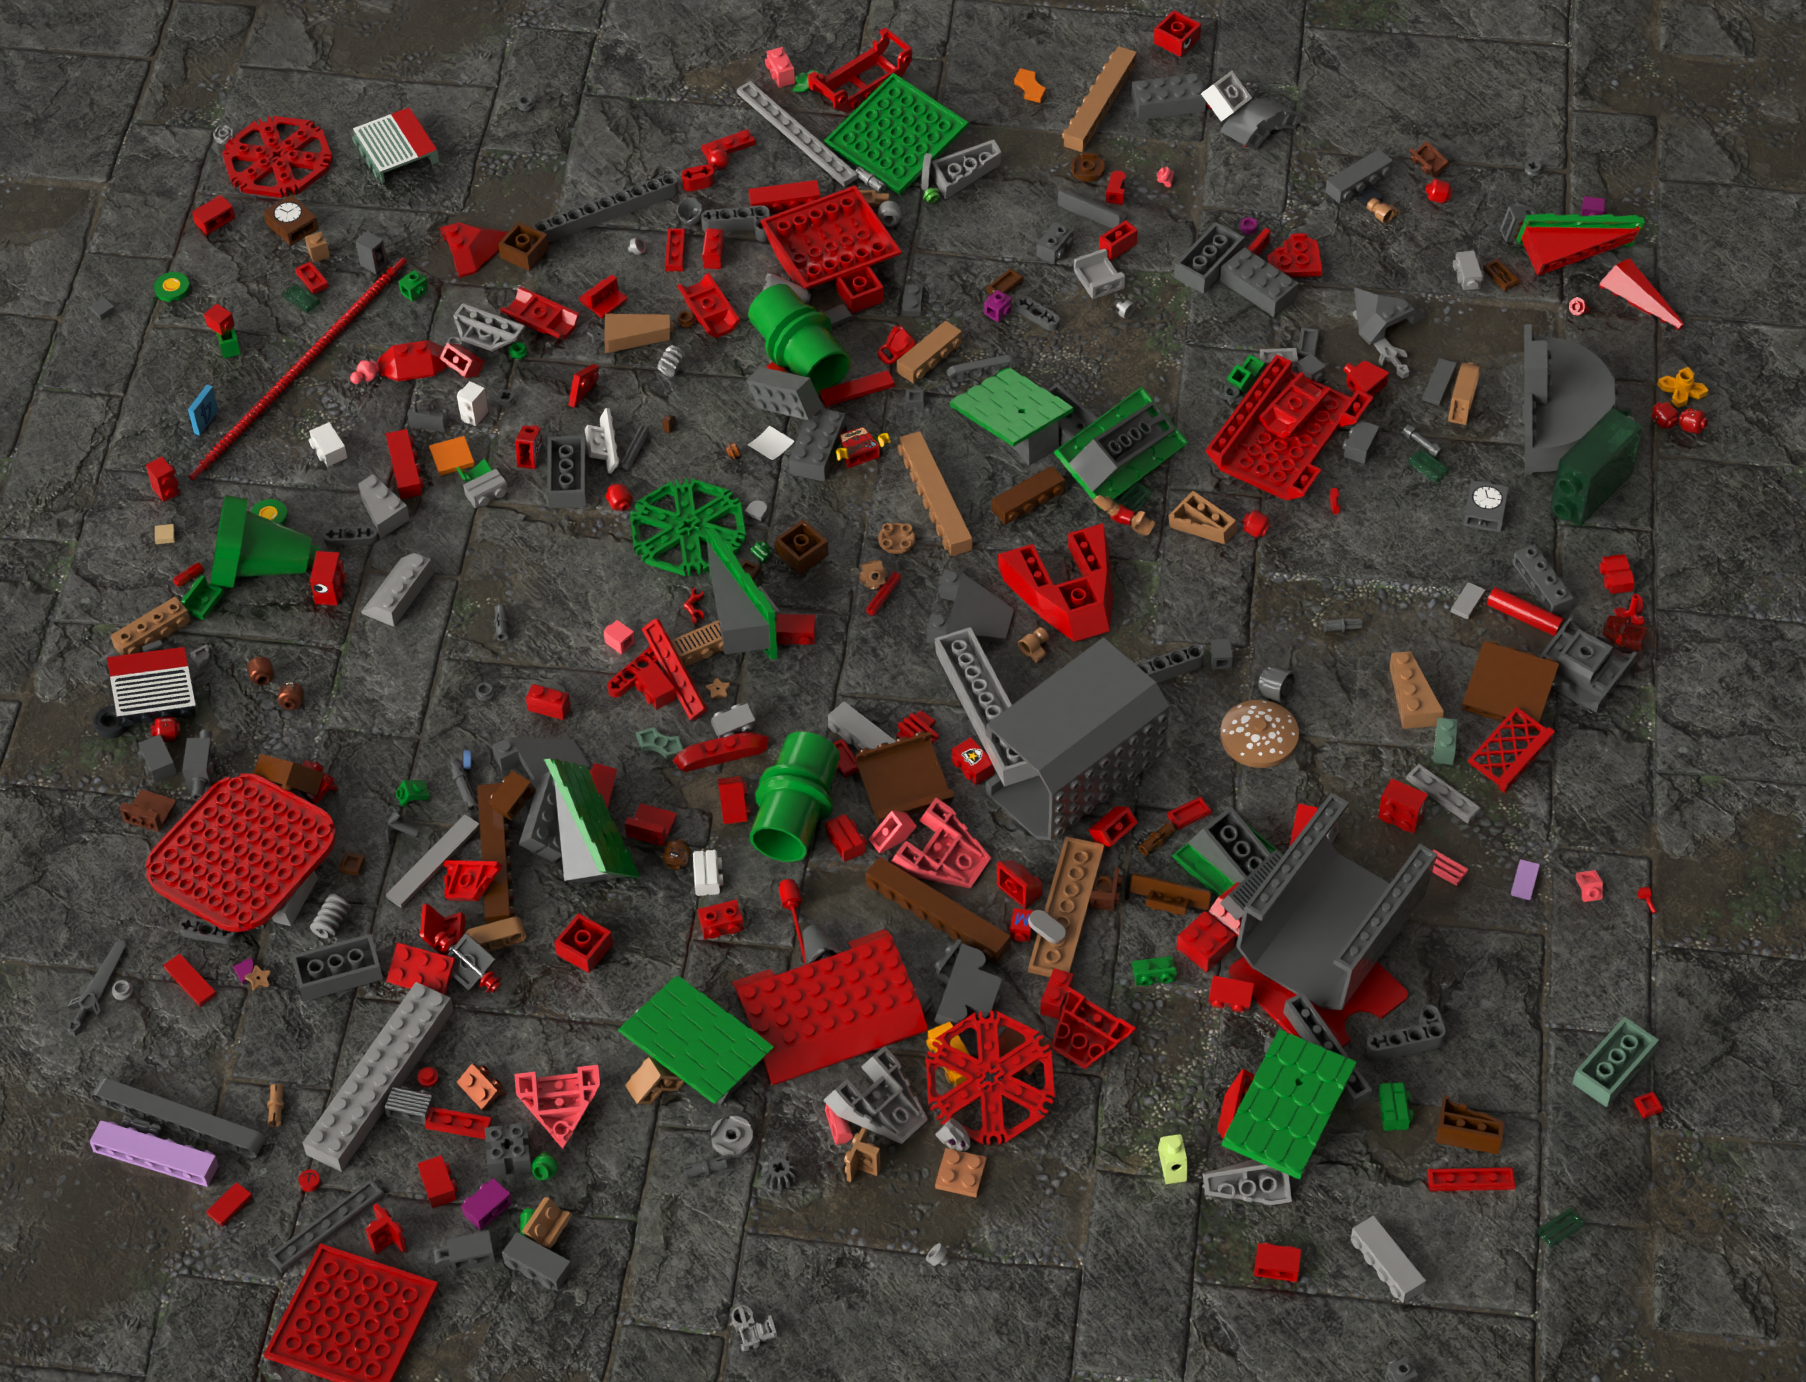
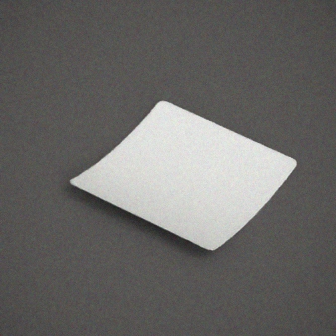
[748,426,794,460]

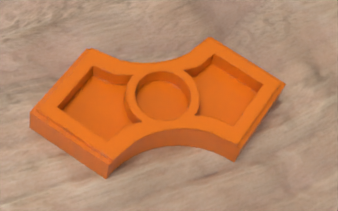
[1014,68,1046,103]

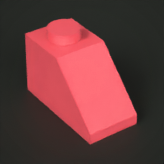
[869,811,917,853]

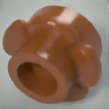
[726,442,741,460]

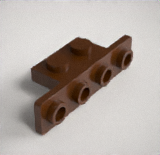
[1130,873,1212,915]

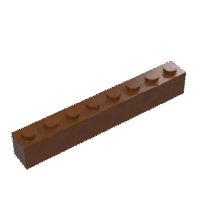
[477,783,515,924]
[865,857,1011,964]

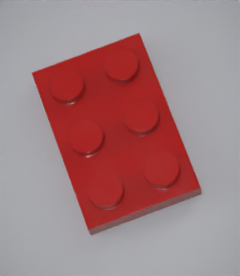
[386,943,456,996]

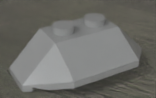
[453,303,525,352]

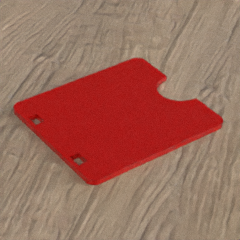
[1229,956,1408,1048]

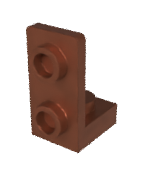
[1090,867,1123,911]

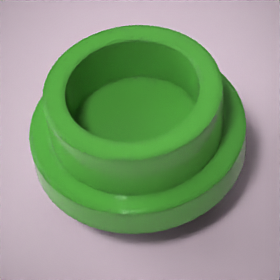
[923,188,940,204]

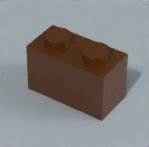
[489,771,535,820]

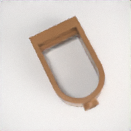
[1448,362,1480,425]

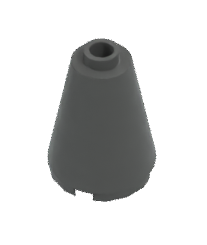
[803,925,843,965]

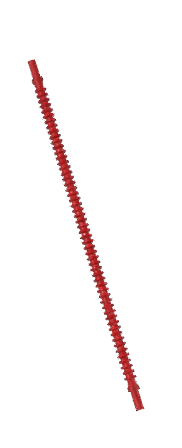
[188,257,407,481]

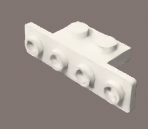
[585,408,619,474]

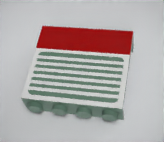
[352,107,439,184]

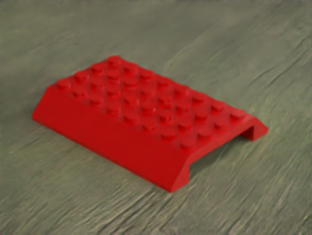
[1205,354,1373,501]
[732,929,928,1086]

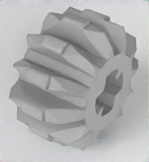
[658,345,685,377]

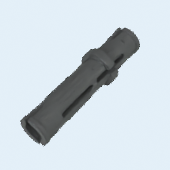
[448,759,479,812]

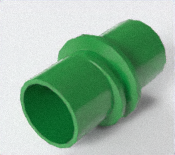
[748,284,851,394]
[749,732,840,862]

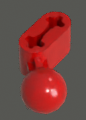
[682,149,729,191]

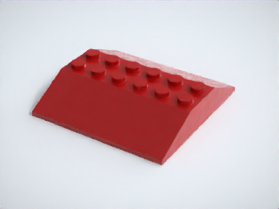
[761,185,902,290]

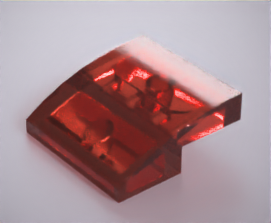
[1603,615,1647,650]

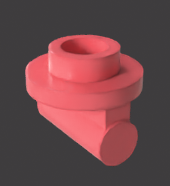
[1157,167,1174,187]

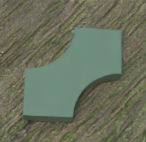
[636,727,684,761]

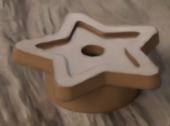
[705,678,730,699]
[244,965,271,990]

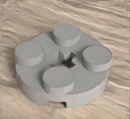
[711,1116,753,1158]

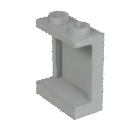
[1074,249,1125,300]

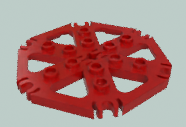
[222,116,333,198]
[926,1011,1055,1146]

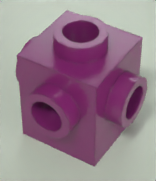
[984,290,1012,323]

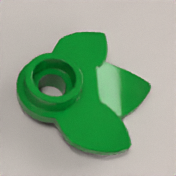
[792,70,820,92]

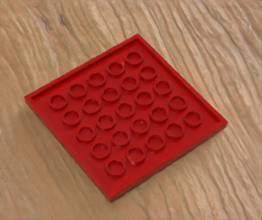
[264,1243,439,1382]

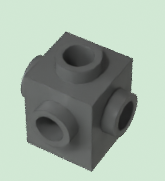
[1385,1357,1419,1382]

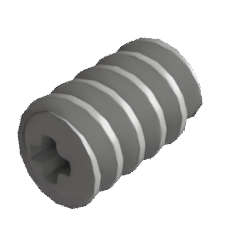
[310,894,351,939]

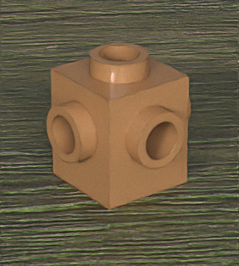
[859,559,888,589]

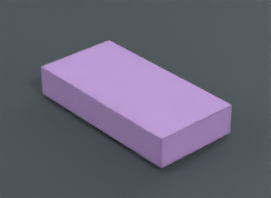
[1511,859,1540,900]

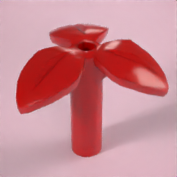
[1614,594,1645,625]

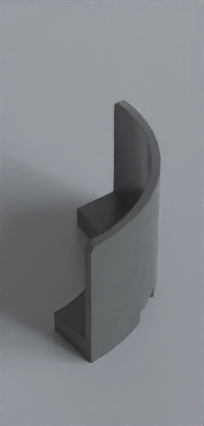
[1221,98,1302,150]

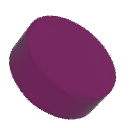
[1240,217,1258,234]

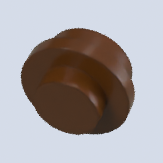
[677,311,695,328]

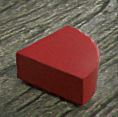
[1329,488,1340,515]

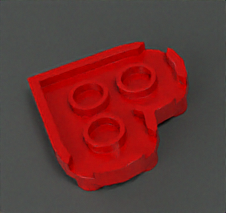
[1267,233,1322,277]

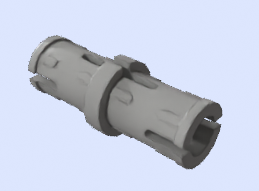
[855,167,887,194]

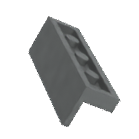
[1058,190,1128,229]

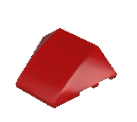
[1051,987,1137,1070]

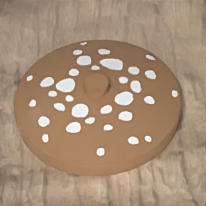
[1220,700,1299,768]

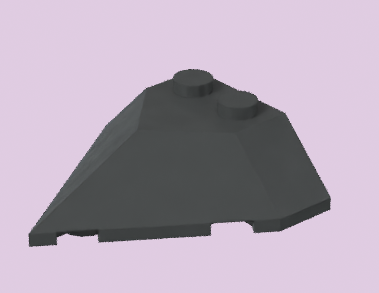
[1354,287,1427,345]

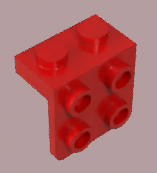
[420,903,466,956]

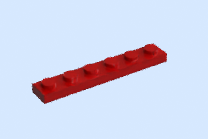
[642,618,708,721]

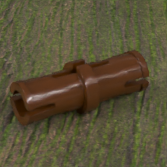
[1138,822,1175,856]

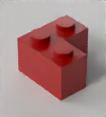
[717,776,750,824]

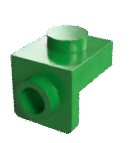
[396,780,430,807]

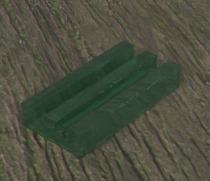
[282,283,320,313]
[1408,449,1449,483]
[1117,482,1152,512]
[1537,1207,1585,1248]

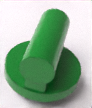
[750,541,772,563]

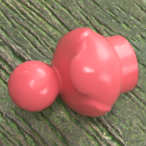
[350,360,379,384]

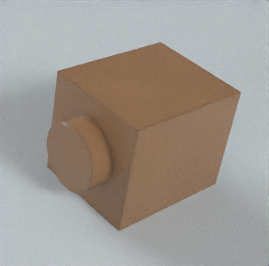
[305,232,330,263]

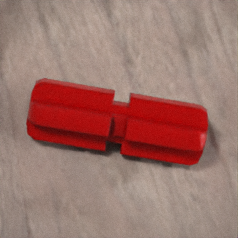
[173,562,204,587]

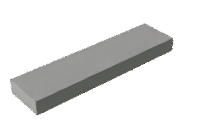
[1406,764,1481,824]

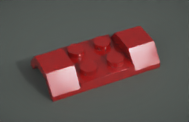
[677,273,740,338]
[500,286,579,340]
[1259,372,1331,438]

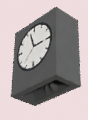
[1463,480,1508,532]

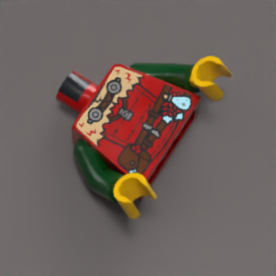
[835,425,891,468]

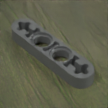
[947,355,1017,383]

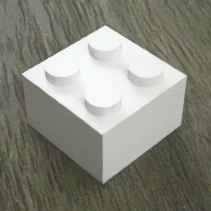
[1201,71,1252,121]

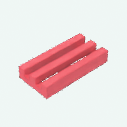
[1432,850,1468,886]

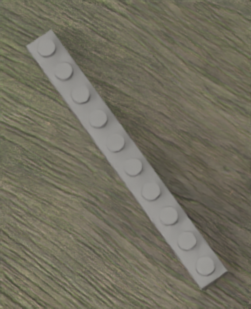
[737,81,858,187]

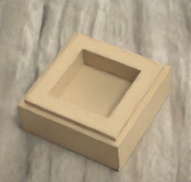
[155,524,175,544]

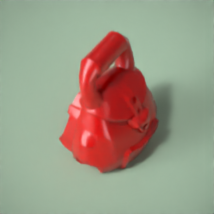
[877,325,918,365]

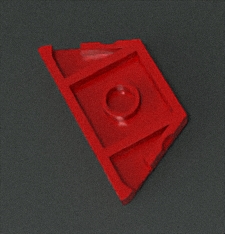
[444,860,503,901]

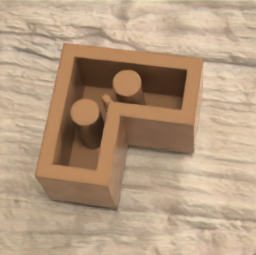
[625,1057,685,1105]

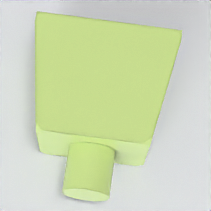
[1158,1134,1187,1184]

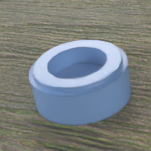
[463,750,471,770]

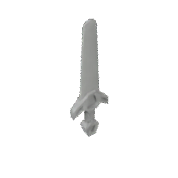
[1353,310,1409,379]

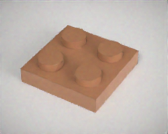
[935,1148,987,1197]

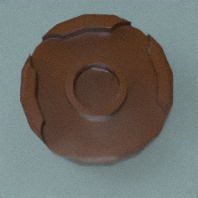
[1071,153,1105,182]

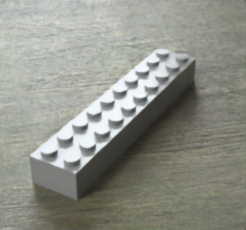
[935,627,1039,787]
[303,982,454,1172]

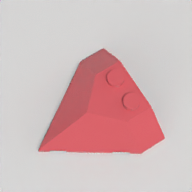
[515,1065,600,1149]

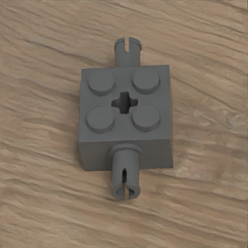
[182,730,219,801]

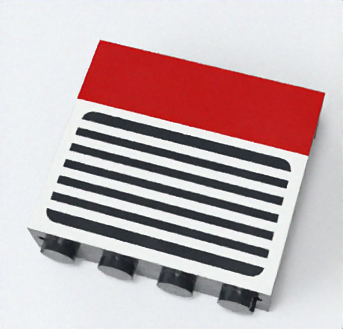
[107,647,196,726]

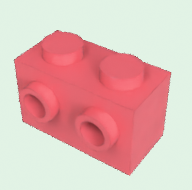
[765,47,795,88]

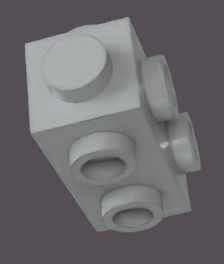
[1453,251,1484,290]
[711,703,757,738]

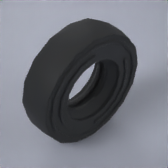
[93,705,128,738]

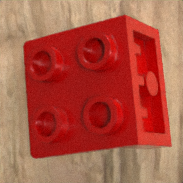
[625,804,677,847]

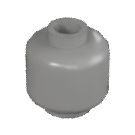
[878,201,901,227]

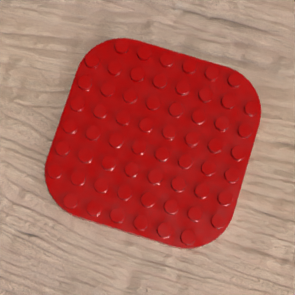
[145,773,336,932]

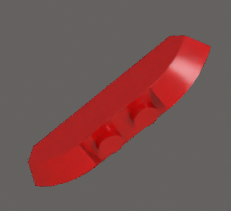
[672,732,769,772]

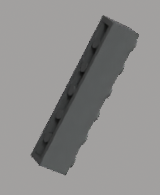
[1283,992,1372,1110]

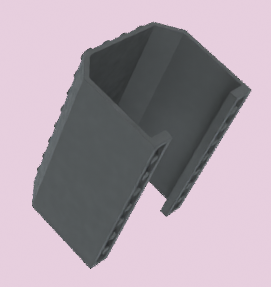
[986,637,1169,840]
[1236,793,1437,1010]

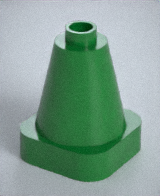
[210,495,320,588]

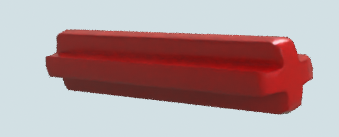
[866,571,901,616]

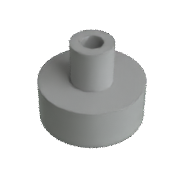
[628,236,647,255]
[1116,300,1135,319]
[926,1243,949,1266]

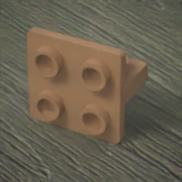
[844,1127,881,1182]

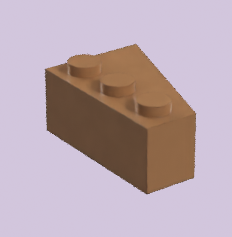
[1168,491,1237,544]

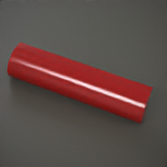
[1487,587,1565,636]

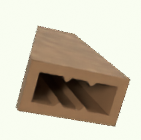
[605,314,673,353]

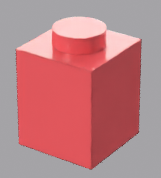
[604,620,635,654]

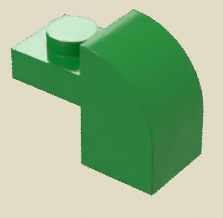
[1227,354,1266,392]

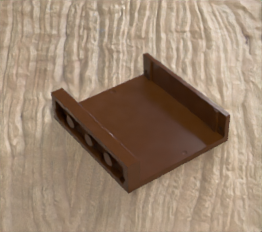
[855,731,954,825]

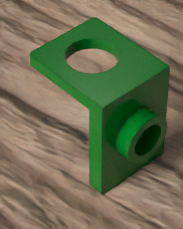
[456,459,492,483]

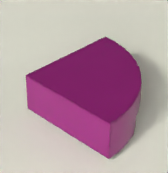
[233,958,254,985]

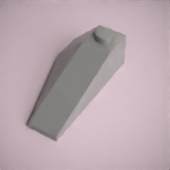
[1203,1160,1292,1205]

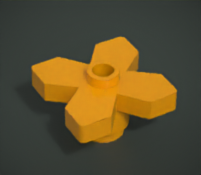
[1658,367,1708,408]

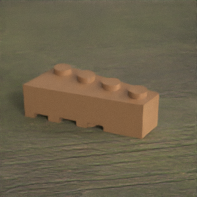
[1389,651,1444,729]

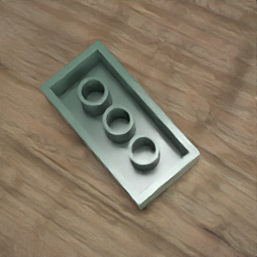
[1572,1017,1659,1107]

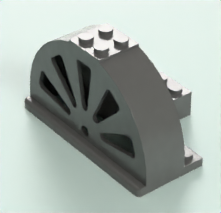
[1524,324,1619,476]

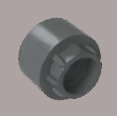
[1258,666,1296,703]

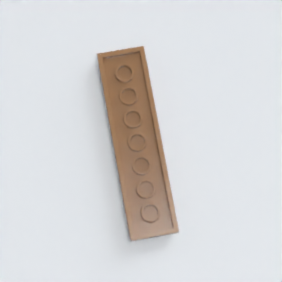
[1028,836,1104,977]

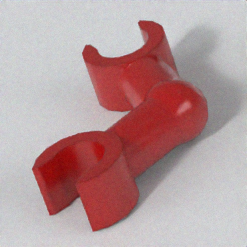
[684,587,704,624]

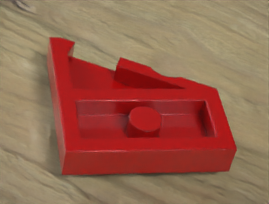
[568,364,599,408]

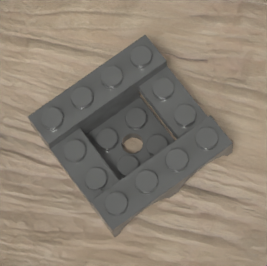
[1539,618,1637,713]

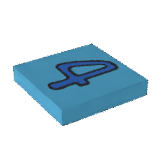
[188,385,219,436]

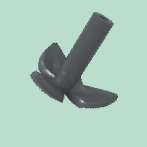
[385,812,419,843]

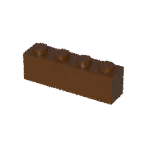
[992,466,1065,525]

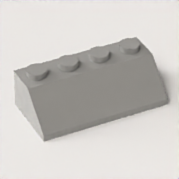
[361,553,433,627]

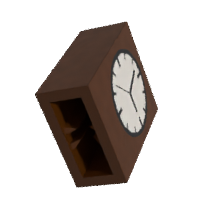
[263,195,319,246]

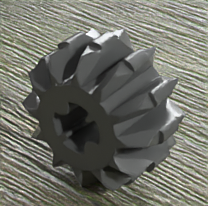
[761,1154,798,1191]

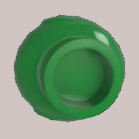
[532,1152,559,1180]

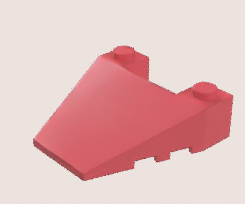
[890,798,991,888]

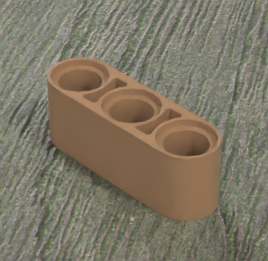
[465,917,526,952]

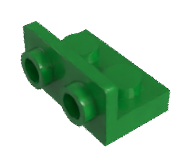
[1131,956,1177,986]

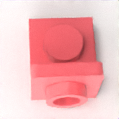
[1576,870,1603,902]

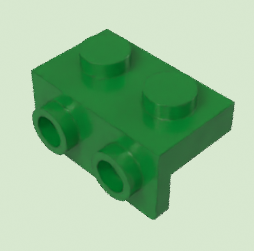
[182,575,224,620]

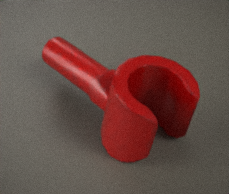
[1637,887,1657,914]

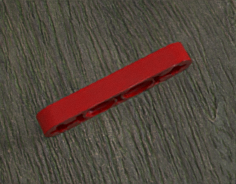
[607,646,660,698]

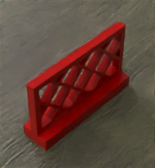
[1468,707,1555,793]

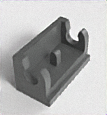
[407,404,450,432]

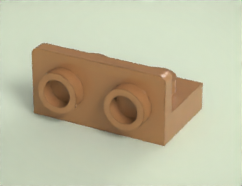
[522,1197,572,1249]

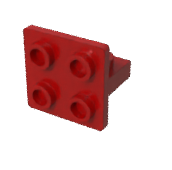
[579,275,628,318]
[365,1203,407,1255]

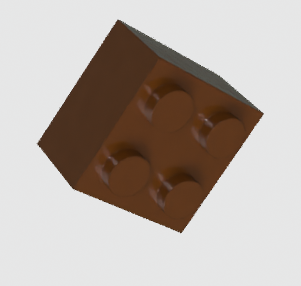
[498,222,549,271]
[775,520,829,575]

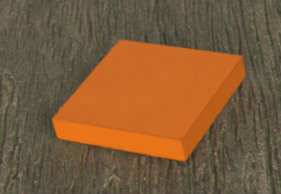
[429,436,475,476]

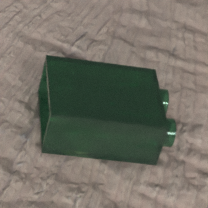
[1550,408,1643,527]

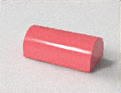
[825,1104,853,1145]

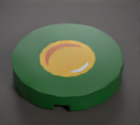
[154,272,190,302]
[250,499,288,525]

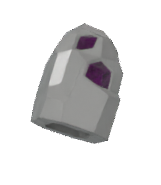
[935,1118,970,1151]

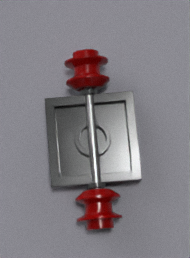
[434,931,502,993]

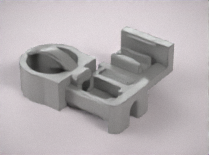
[731,1305,777,1351]

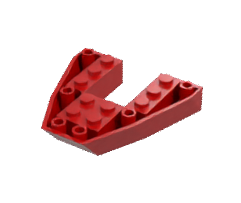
[998,523,1113,642]

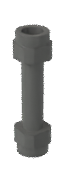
[1402,425,1443,458]

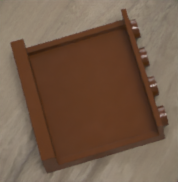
[1462,641,1559,733]

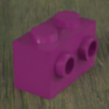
[461,1178,512,1230]

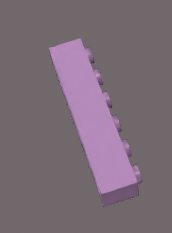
[89,1121,219,1187]

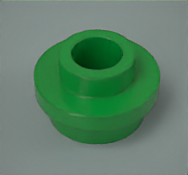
[509,342,528,359]

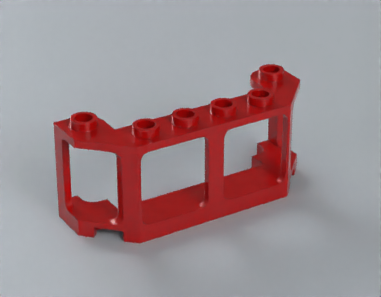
[808,27,912,113]

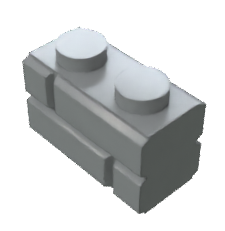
[463,469,508,509]

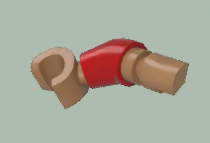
[1093,495,1156,536]

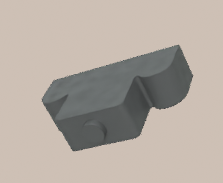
[934,944,1001,1026]

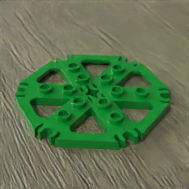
[630,478,746,576]

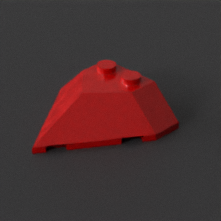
[440,222,509,278]

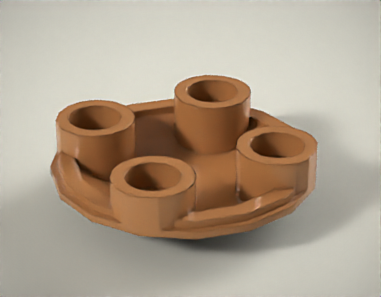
[878,523,915,554]

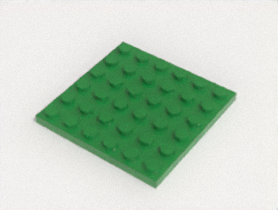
[824,73,969,195]

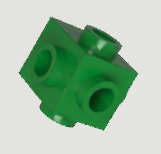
[399,270,428,302]

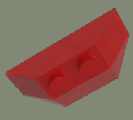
[377,340,448,381]
[1217,1069,1255,1139]

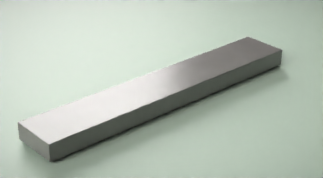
[386,814,480,908]

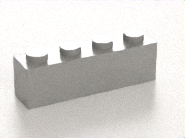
[828,702,895,752]
[1351,1216,1426,1303]

